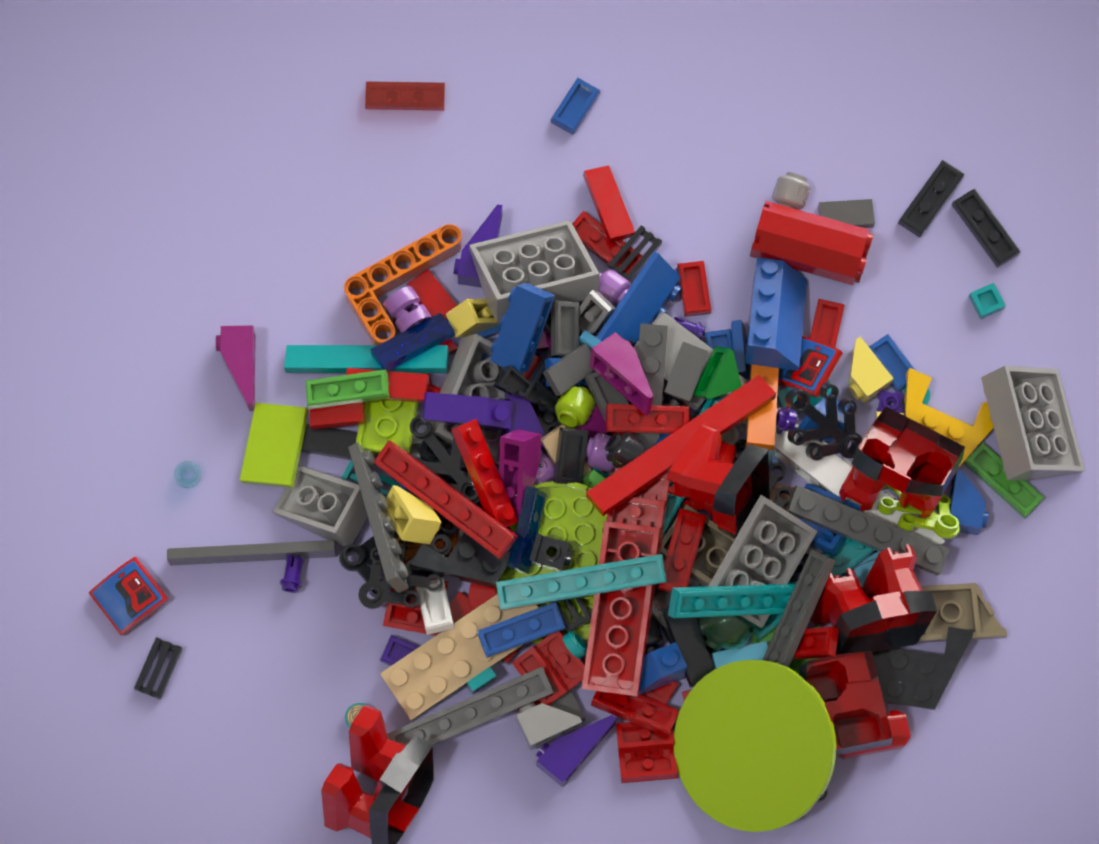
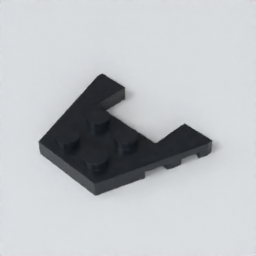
[493,310,588,412]
[409,488,522,588]
[873,627,974,710]

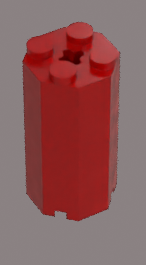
[750,201,874,285]

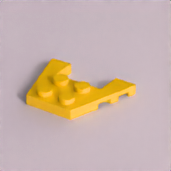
[904,368,994,468]

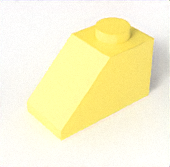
[446,299,500,338]
[848,337,893,404]
[386,485,441,544]

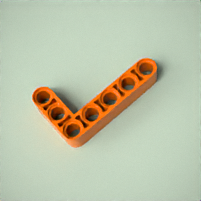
[344,224,462,345]

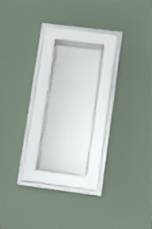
[417,578,454,635]

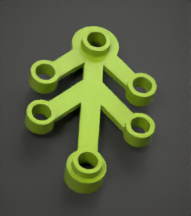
[877,485,960,539]

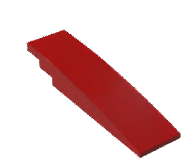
[582,468,671,697]

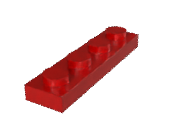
[451,419,519,527]

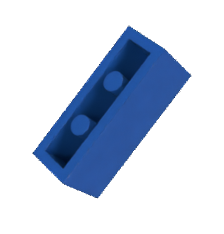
[490,283,556,373]

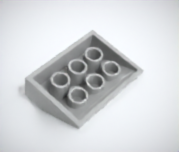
[469,220,599,322]
[423,334,522,467]
[981,366,1085,481]
[709,495,817,628]

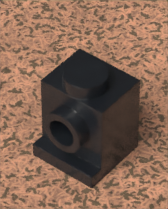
[529,534,575,571]

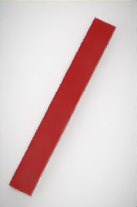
[586,375,777,516]

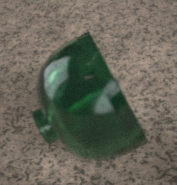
[699,616,756,651]

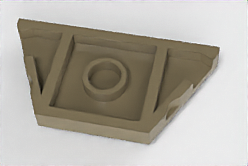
[918,583,1007,643]

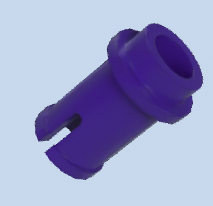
[674,317,706,341]
[280,556,304,593]

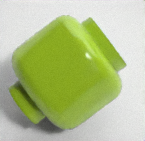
[555,387,596,427]

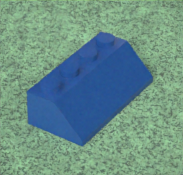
[596,251,681,344]
[744,257,807,371]

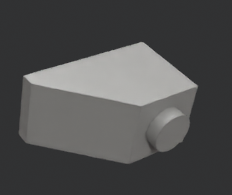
[579,290,616,336]
[516,703,582,750]

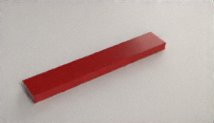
[373,440,518,559]

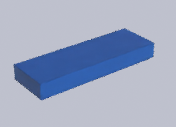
[477,602,566,658]

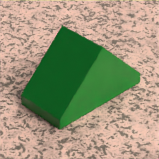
[692,347,741,399]

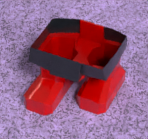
[839,406,965,518]
[667,425,770,539]
[810,544,937,655]
[798,651,911,759]
[321,705,434,844]

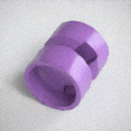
[383,286,432,337]

